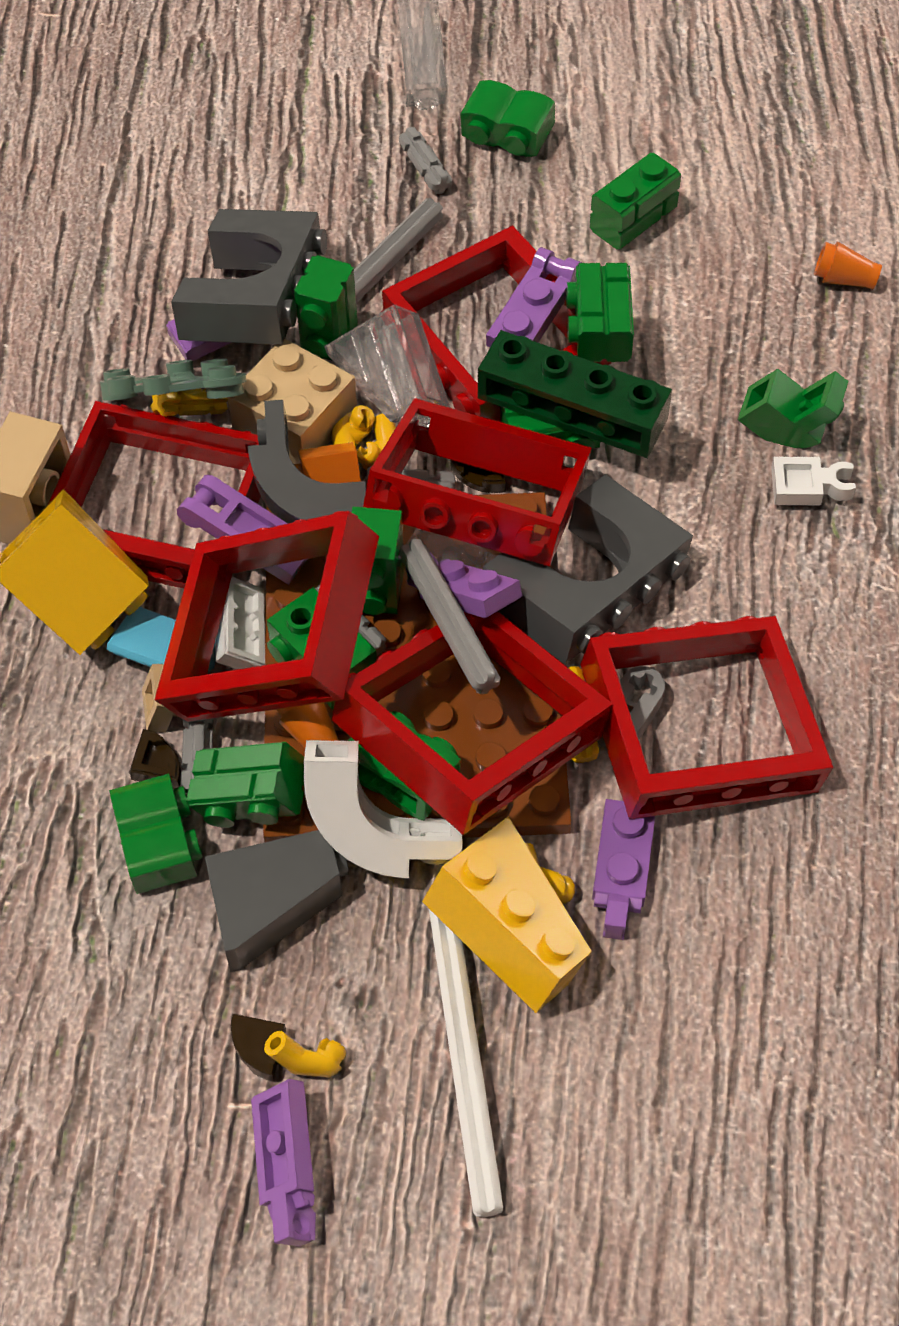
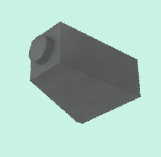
[205,830,349,972]

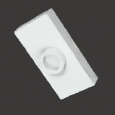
[215,577,265,669]

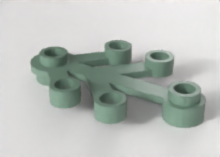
[100,359,247,401]

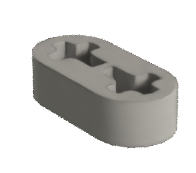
[597,666,665,751]

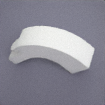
[304,740,462,878]

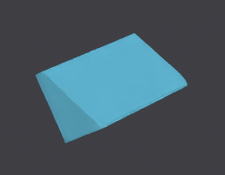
[106,607,215,672]

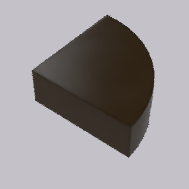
[450,460,506,493]
[129,729,181,788]
[231,1013,286,1082]

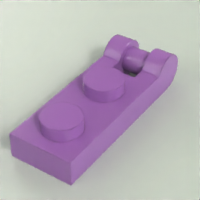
[486,247,582,347]
[177,475,308,585]

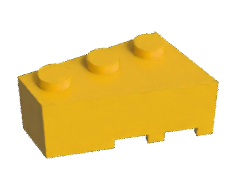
[422,816,592,1013]

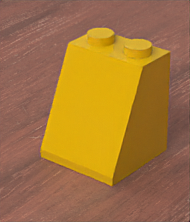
[0,490,149,655]

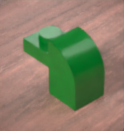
[737,369,849,448]

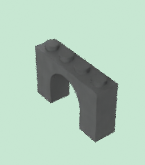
[171,209,327,344]
[483,474,693,665]

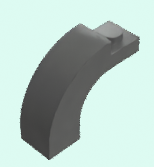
[248,400,366,523]

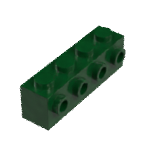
[478,330,672,459]

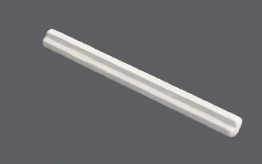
[429,909,503,1217]

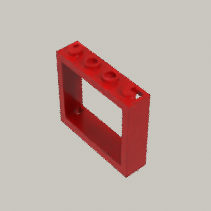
[380,225,611,422]
[363,398,592,566]
[48,401,261,589]
[154,511,379,722]
[332,611,613,835]
[580,616,834,819]

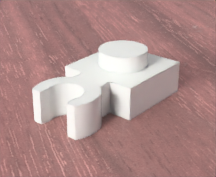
[771,457,856,505]

